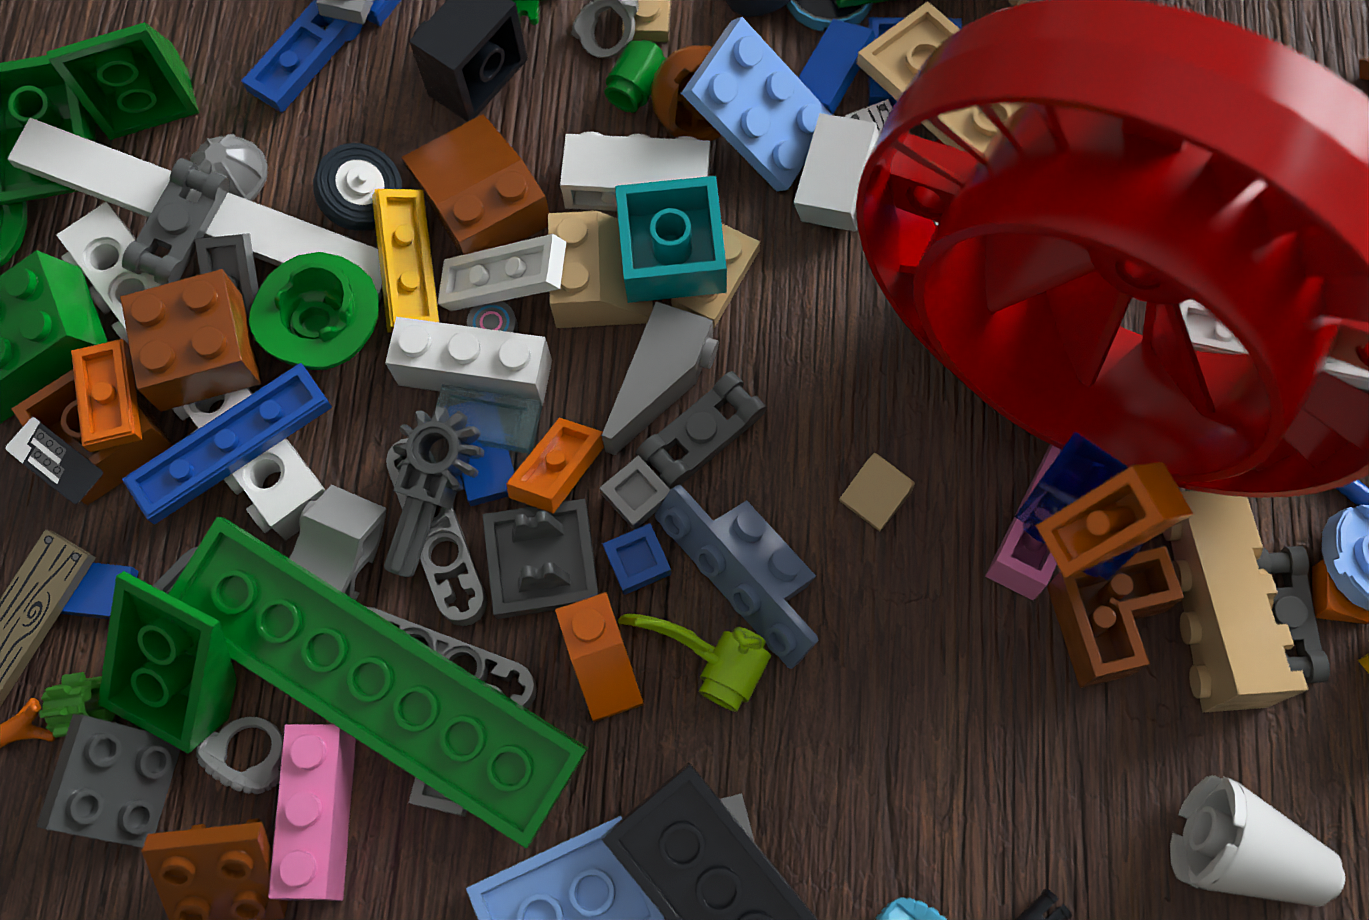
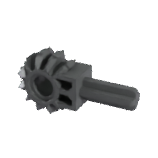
[384,406,484,577]

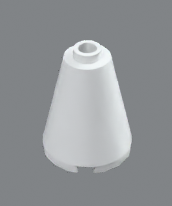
[1170,775,1345,906]

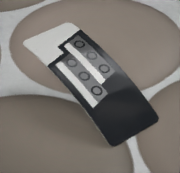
[6,417,103,504]

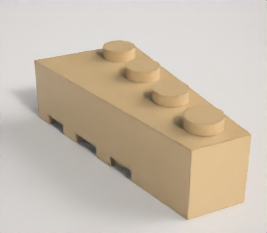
[1163,491,1309,712]

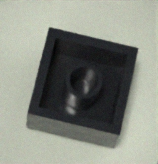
[409,0,528,122]

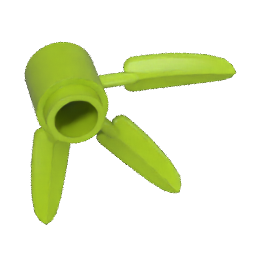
[618,614,771,712]

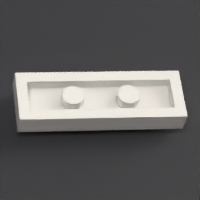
[437,234,566,311]

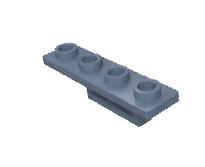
[655,485,818,669]

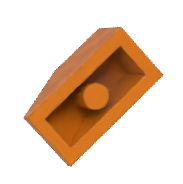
[1036,462,1194,578]
[555,592,644,722]

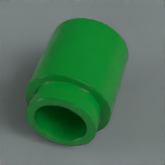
[604,40,665,113]

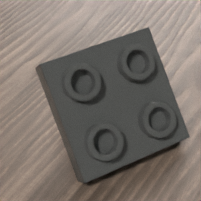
[482,499,599,619]
[36,714,180,848]

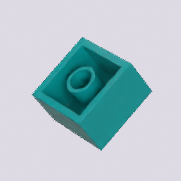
[615,176,727,303]

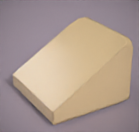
[839,453,915,532]

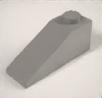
[602,302,719,455]

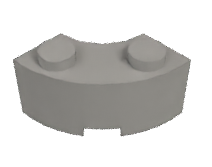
[289,485,387,601]

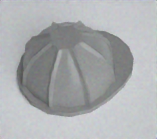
[190,134,268,201]

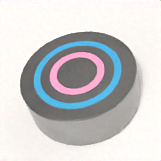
[467,301,518,333]

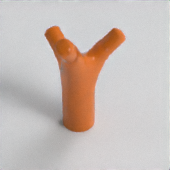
[0,698,55,748]

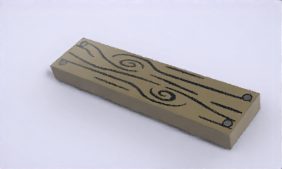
[0,529,96,707]

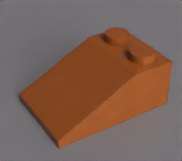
[401,114,550,255]

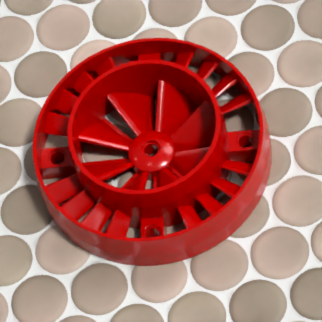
[856,0,1369,498]

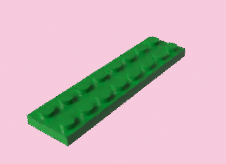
[168,517,589,848]

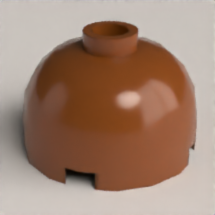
[651,45,721,141]

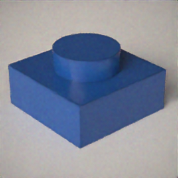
[602,523,672,595]

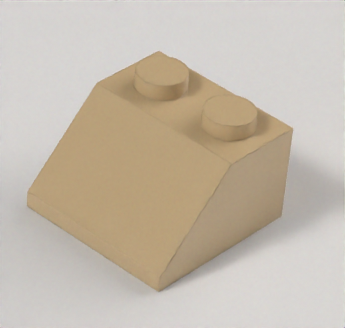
[548,211,653,328]

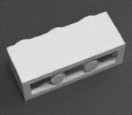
[560,132,710,211]
[385,317,552,406]

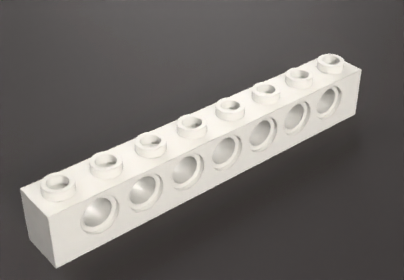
[56,202,326,540]

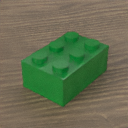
[0,250,108,424]

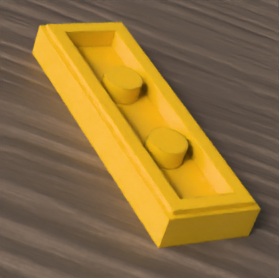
[372,189,439,332]

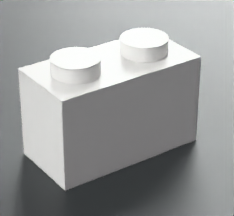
[794,113,879,232]

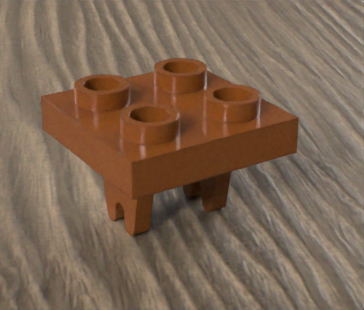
[142,818,288,920]

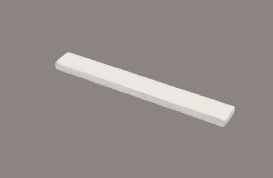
[8,118,383,302]

